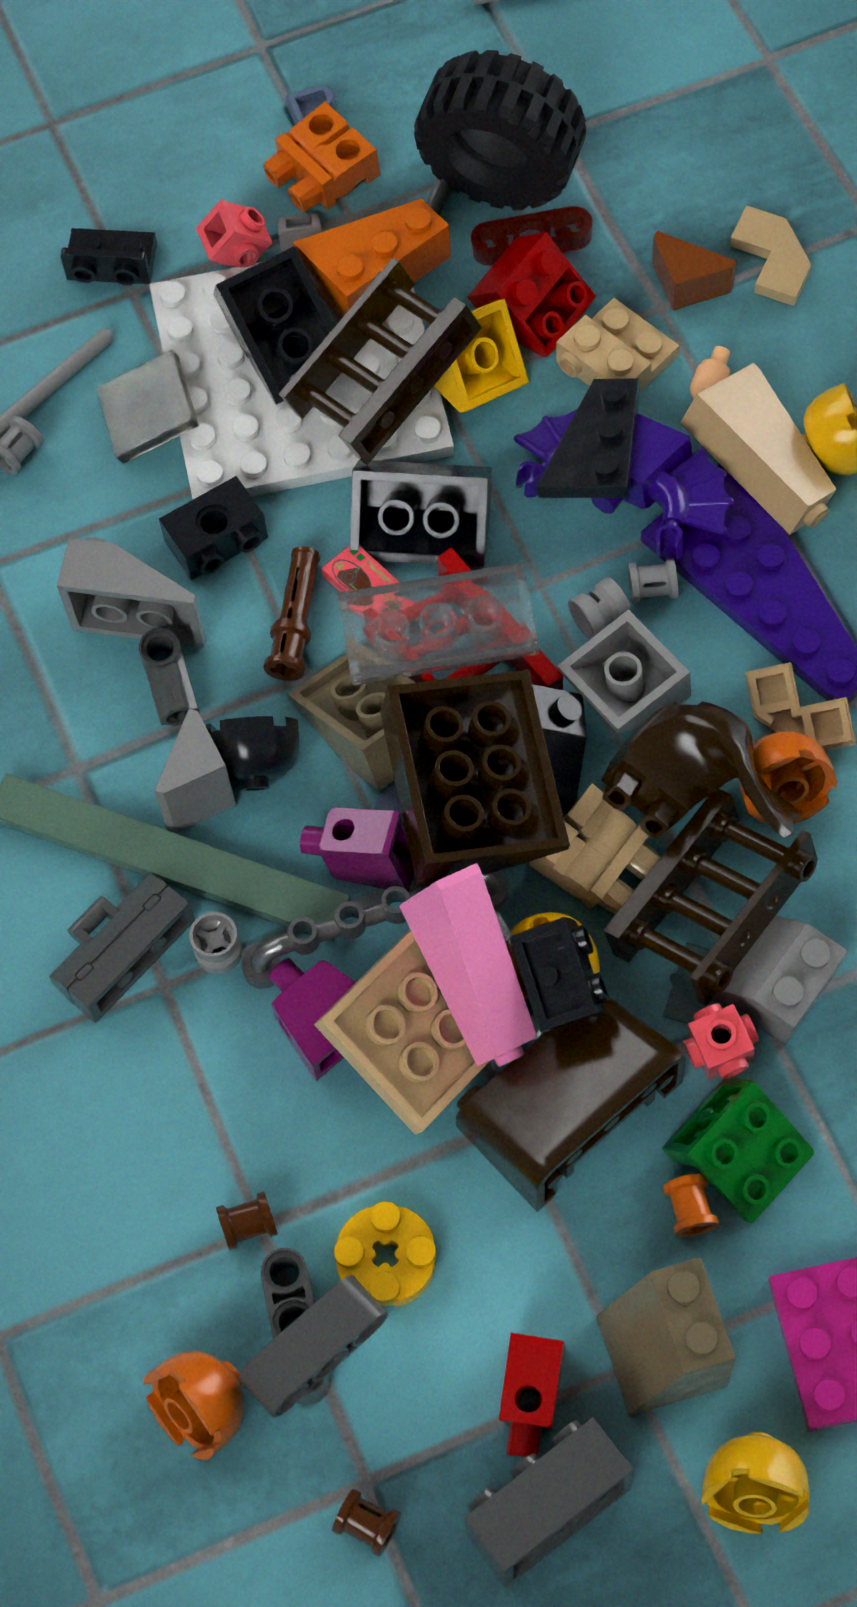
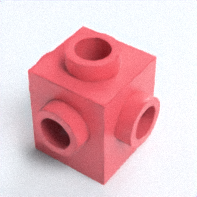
[196,200,273,268]
[683,1003,759,1081]

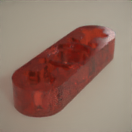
[470,206,593,266]

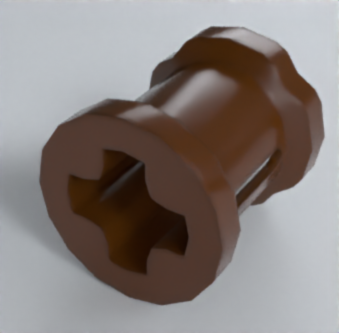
[216,1191,278,1251]
[332,1489,401,1557]

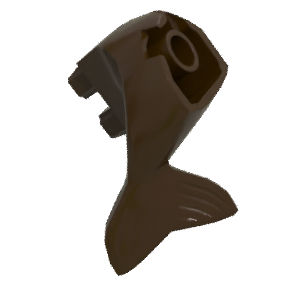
[601,701,803,839]

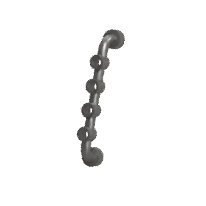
[241,871,509,989]

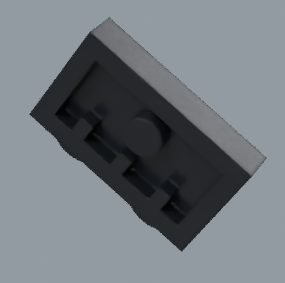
[60,228,157,285]
[509,917,609,1033]

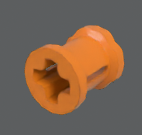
[662,1174,719,1238]

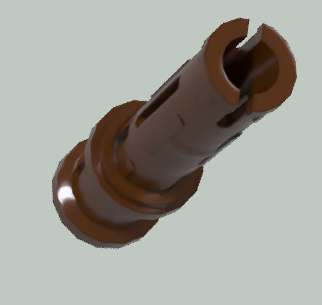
[263,546,320,681]

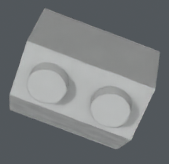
[557,609,691,734]
[715,916,848,1045]

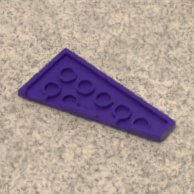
[640,464,857,704]

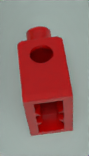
[499,1333,565,1458]

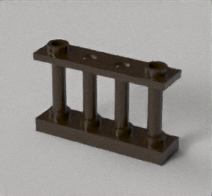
[279,258,482,465]
[603,789,818,1006]

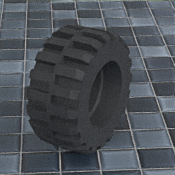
[414,50,587,210]

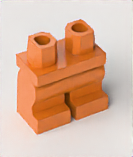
[263,101,381,213]

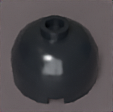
[206,716,299,791]

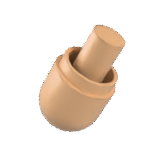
[690,346,731,399]

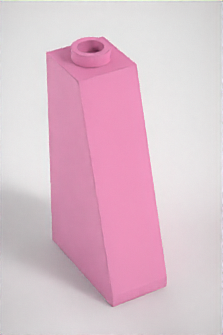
[399,863,537,1067]

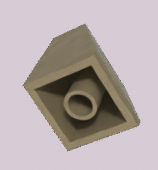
[597,1257,736,1417]

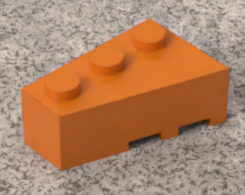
[292,198,451,318]

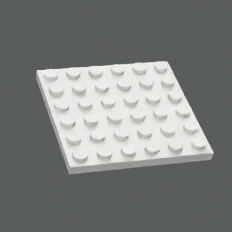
[149,262,454,499]

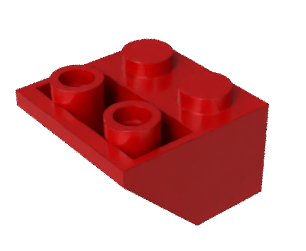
[467,232,596,357]

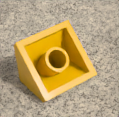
[434,298,529,413]

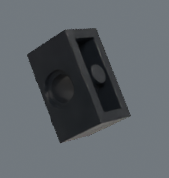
[159,476,268,580]

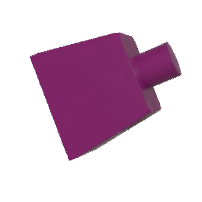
[300,807,414,892]
[269,958,356,1081]

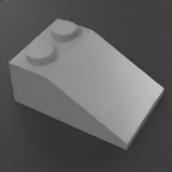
[57,537,206,647]

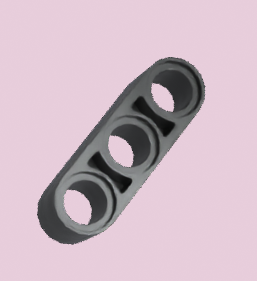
[261,1248,330,1405]
[238,1275,388,1418]

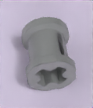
[0,416,44,475]
[628,558,679,604]

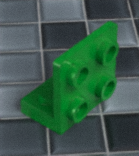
[661,1078,814,1223]

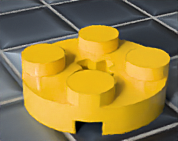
[334,1201,437,1307]

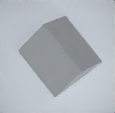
[154,709,236,833]

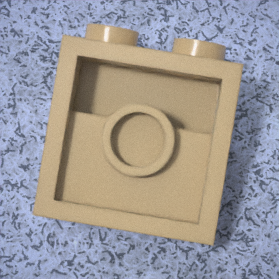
[556,298,680,392]

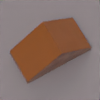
[652,231,736,310]

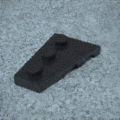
[536,378,640,498]

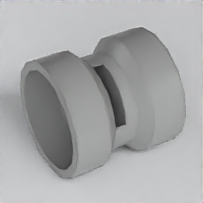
[568,576,632,639]
[189,912,242,974]

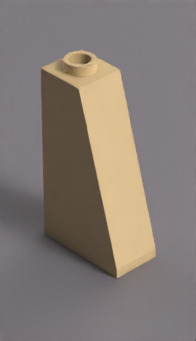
[680,363,837,535]

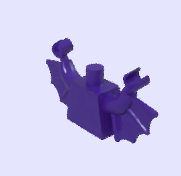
[514,407,735,559]

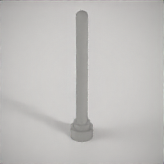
[0,328,114,438]

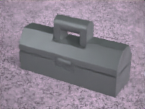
[49,874,195,1023]

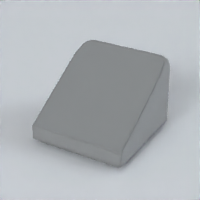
[277,213,321,252]

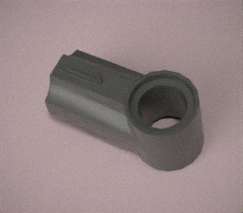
[139,628,200,726]

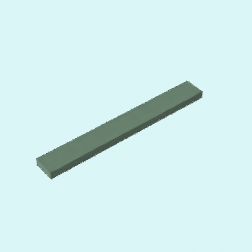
[0,773,351,943]

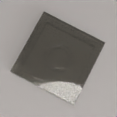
[97,349,199,464]

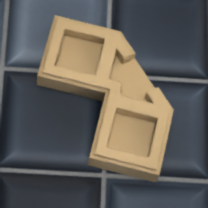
[730,205,811,306]
[745,662,857,752]

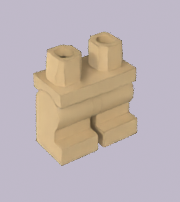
[529,783,661,914]

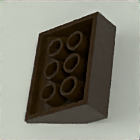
[380,670,570,887]

